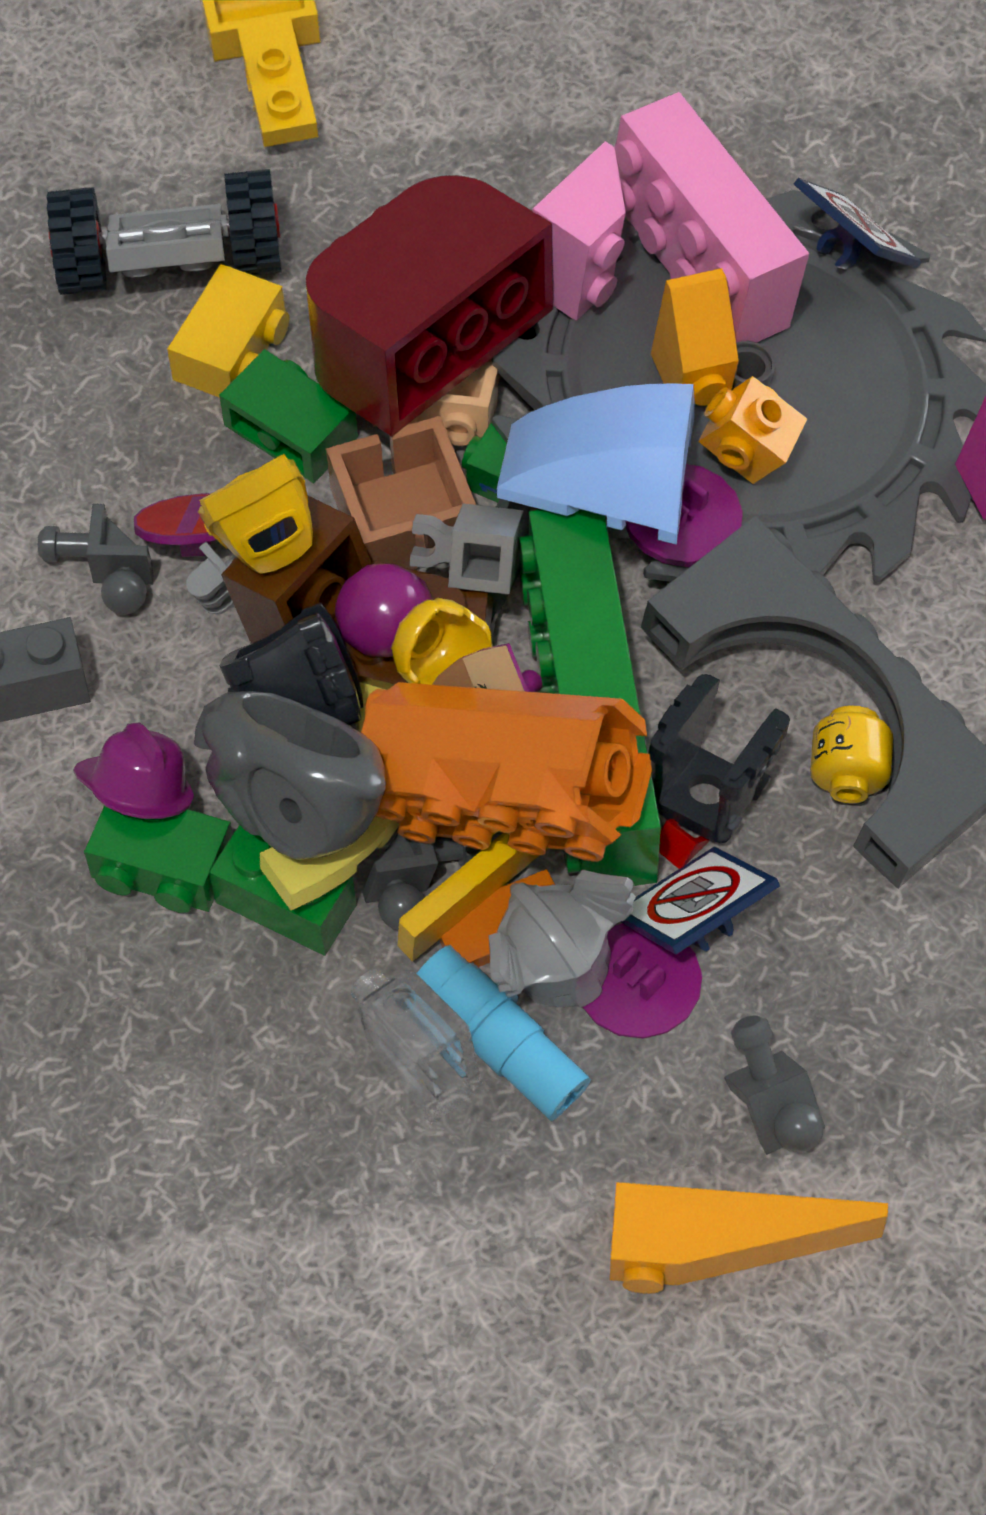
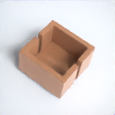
[326,416,476,569]

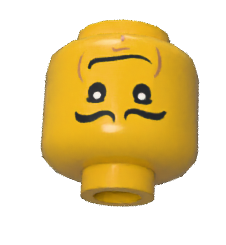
[810,705,893,803]

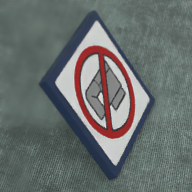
[793,177,922,270]
[620,846,780,954]

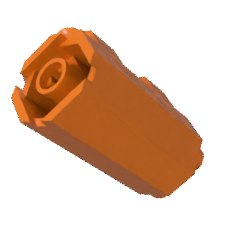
[361,682,652,861]

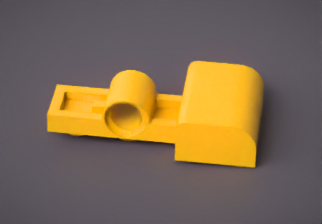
[200,0,320,147]

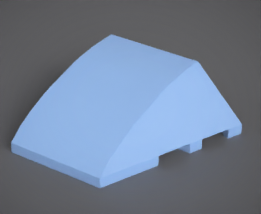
[497,383,695,545]

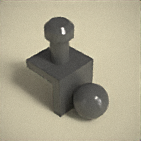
[38,504,154,615]
[362,833,481,930]
[724,1015,825,1154]

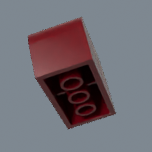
[306,175,553,437]

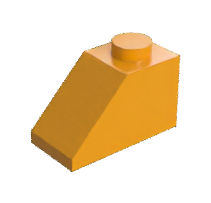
[651,268,739,406]

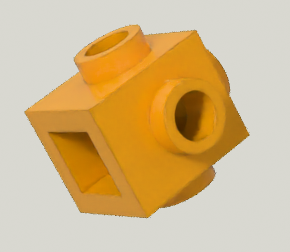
[698,376,807,484]

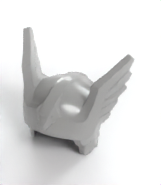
[489,870,636,1007]

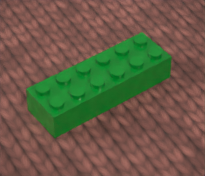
[519,509,661,886]

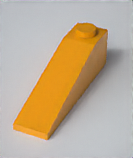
[610,1182,888,1294]

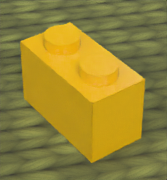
[167,264,290,398]

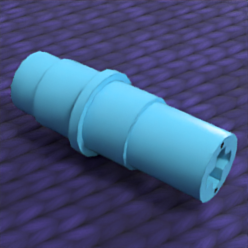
[411,945,591,1121]

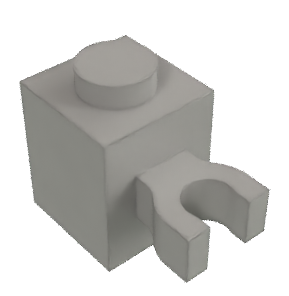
[410,503,523,594]

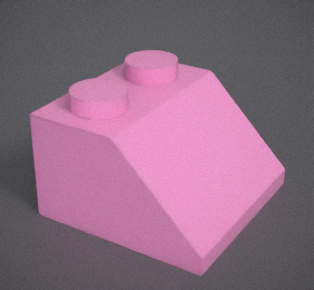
[532,141,625,321]

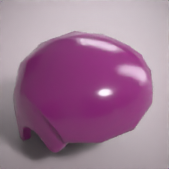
[335,564,433,657]

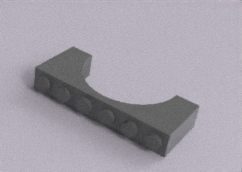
[640,516,986,889]

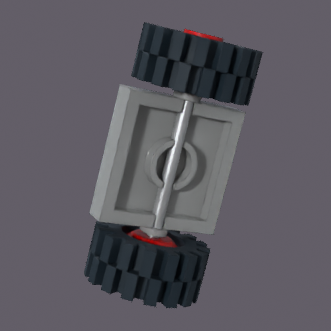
[46,169,282,295]

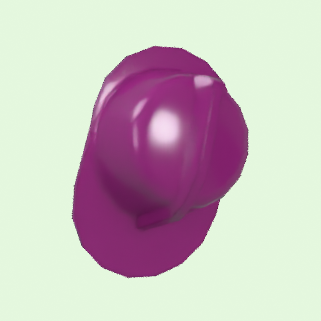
[73,722,194,819]

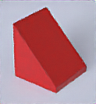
[659,819,710,869]

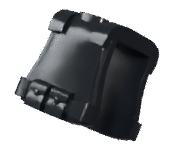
[220,602,364,725]
[648,674,790,843]

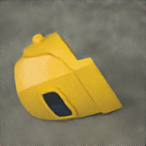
[198,454,313,574]

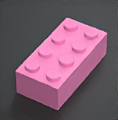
[614,92,809,342]

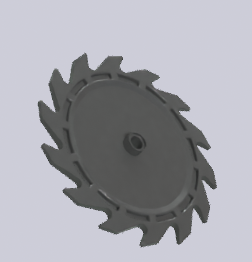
[491,190,986,582]

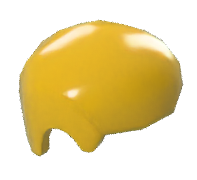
[391,598,492,685]

